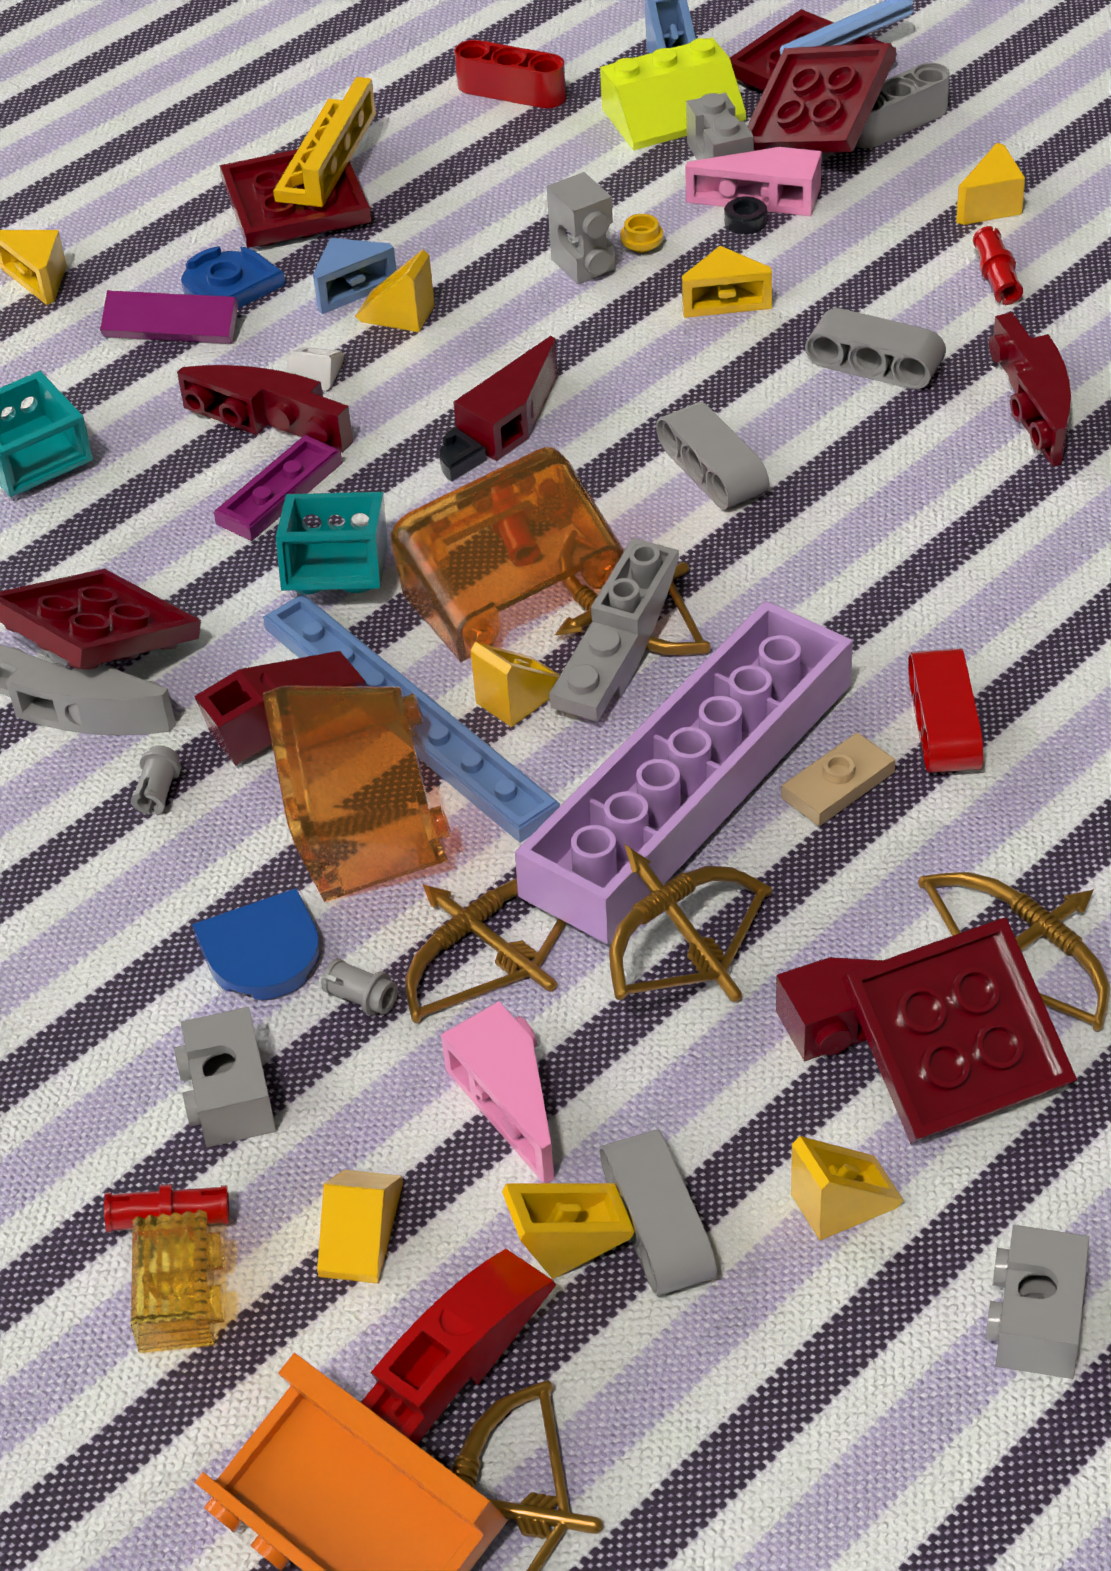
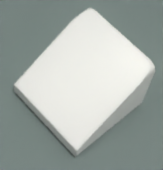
[287,347,345,391]

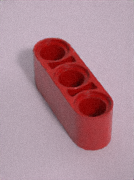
[454,40,566,108]
[908,648,983,773]

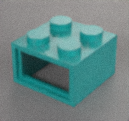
[0,370,93,497]
[275,492,388,595]

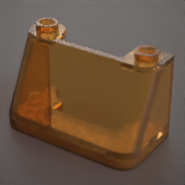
[391,447,625,663]
[263,685,452,902]

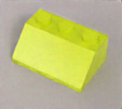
[600,37,746,151]

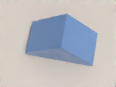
[645,0,696,54]
[313,238,397,314]

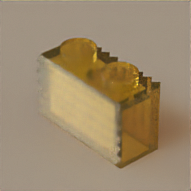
[131,1209,226,1353]

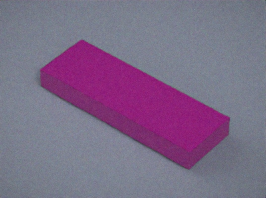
[100,290,239,344]
[214,435,342,541]

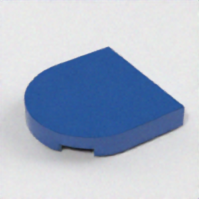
[181,246,286,309]
[192,888,320,1000]

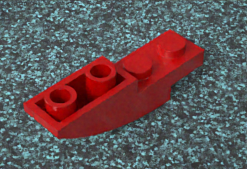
[361,1248,556,1445]

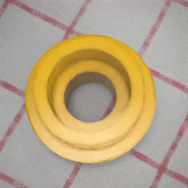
[620,214,663,253]

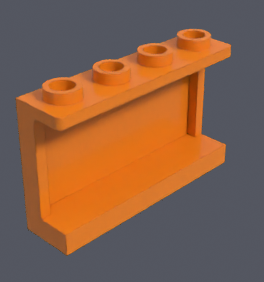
[194,1352,508,1571]

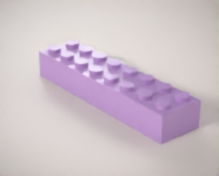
[515,600,853,944]

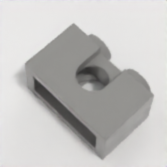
[686,93,754,160]
[546,172,615,285]
[174,1006,276,1147]
[985,1225,1090,1379]

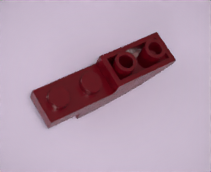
[989,312,1071,467]
[177,365,353,453]

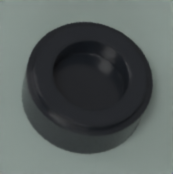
[724,196,767,234]

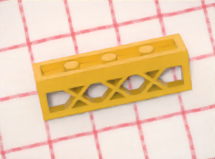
[273,77,376,207]

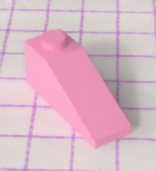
[685,147,822,216]
[441,1001,554,1183]

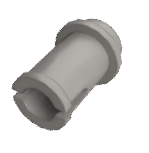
[131,745,182,815]
[321,958,398,1016]

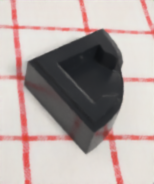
[440,427,487,482]

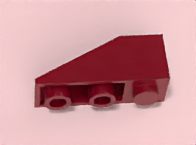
[453,336,558,461]
[194,651,367,766]
[776,957,883,1062]

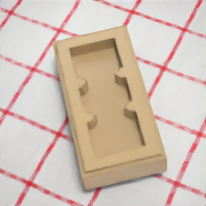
[781,732,895,826]

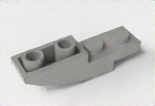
[549,538,679,722]
[0,644,176,736]

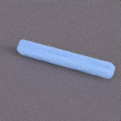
[780,0,914,54]

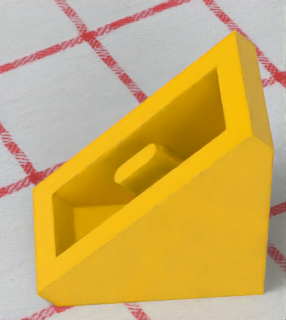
[956,143,1025,225]
[0,230,67,305]
[682,246,772,318]
[355,249,435,332]
[471,642,560,727]
[791,1136,904,1241]
[317,1169,403,1284]
[502,1183,635,1279]

